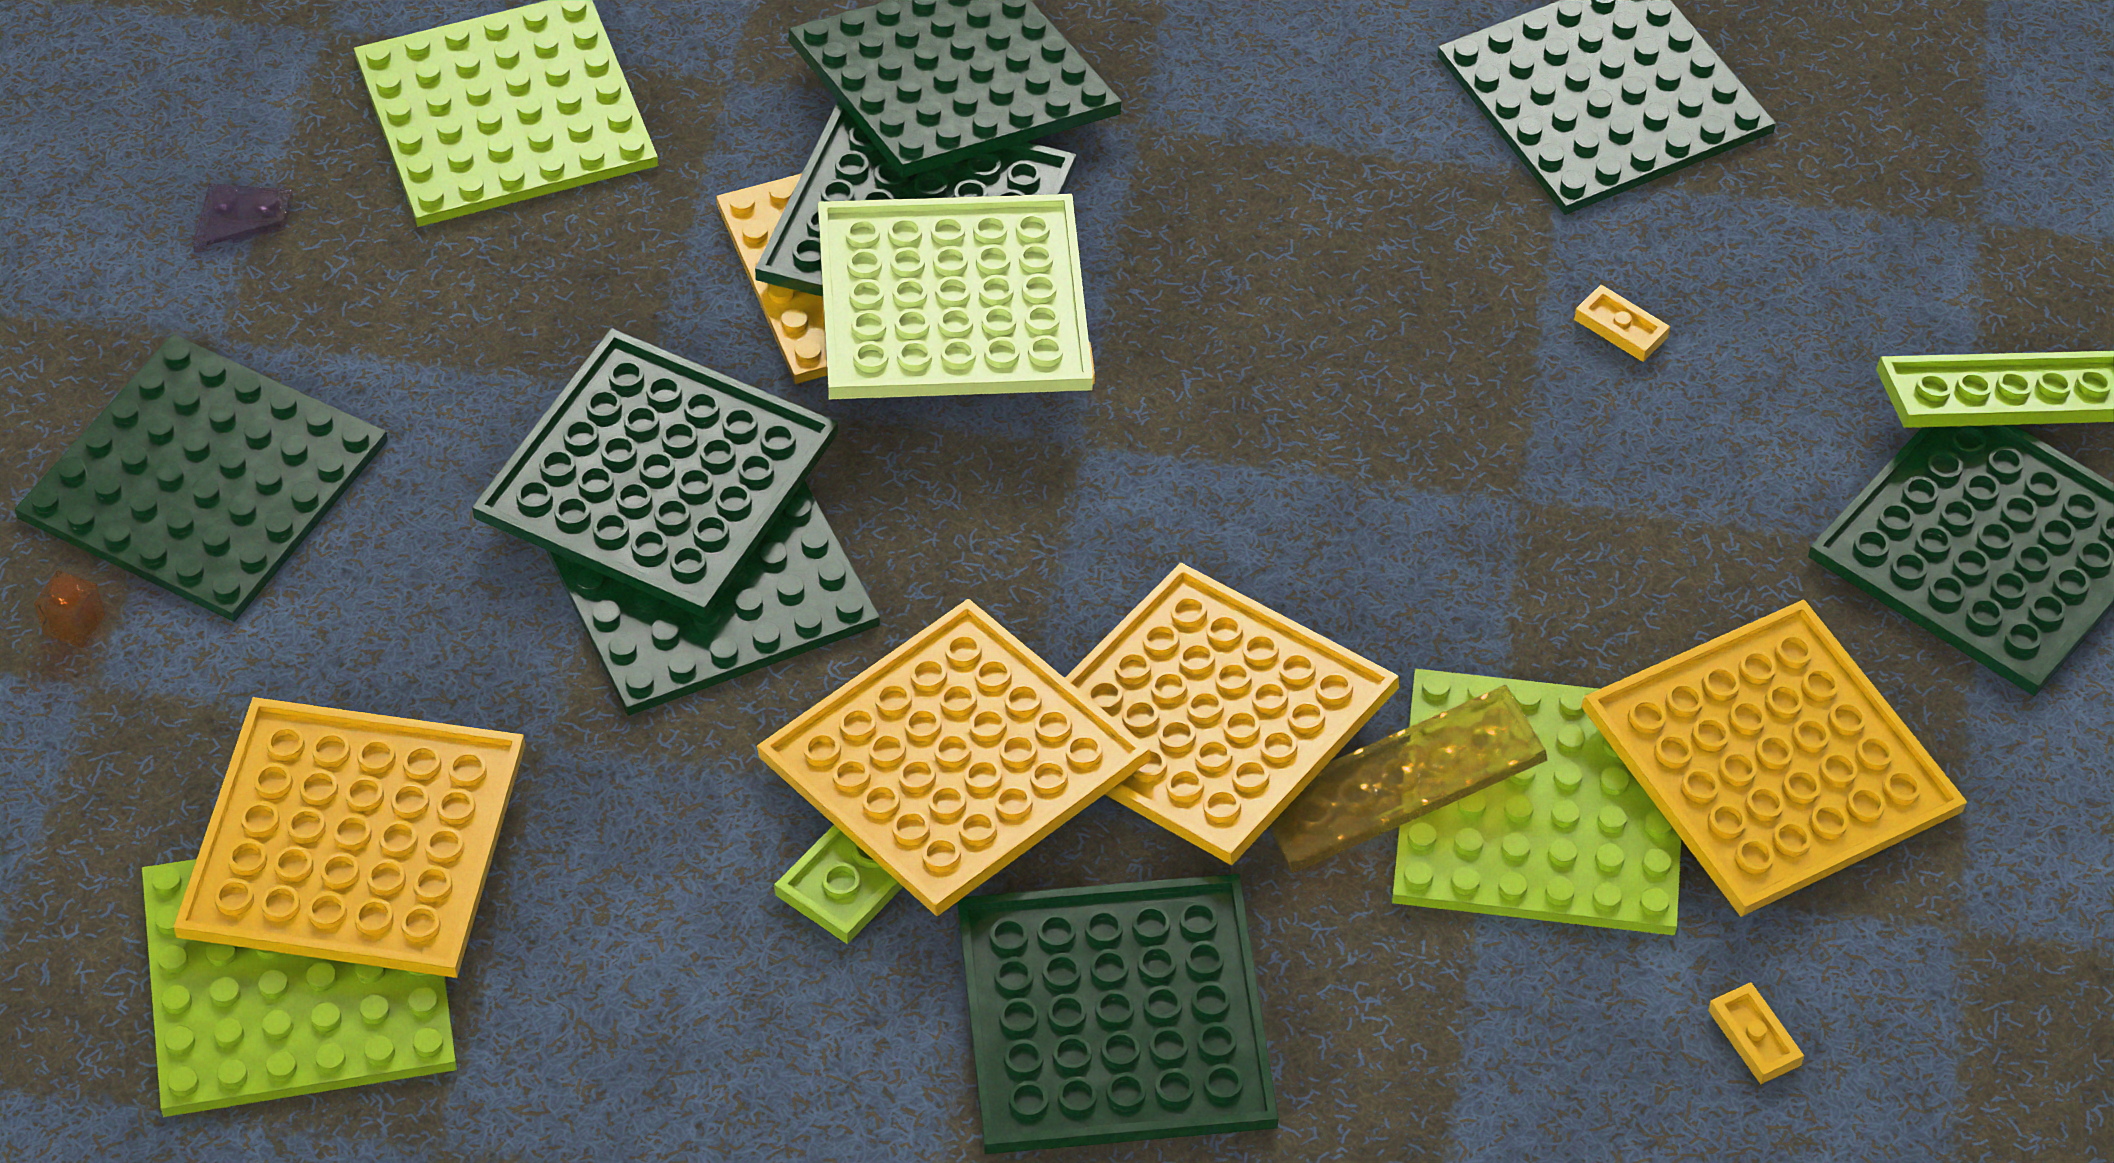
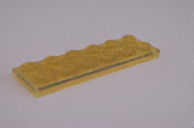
[1268,685,1548,874]

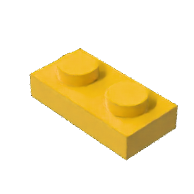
[1574,285,1670,362]
[1708,982,1804,1084]

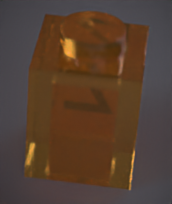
[34,570,105,648]

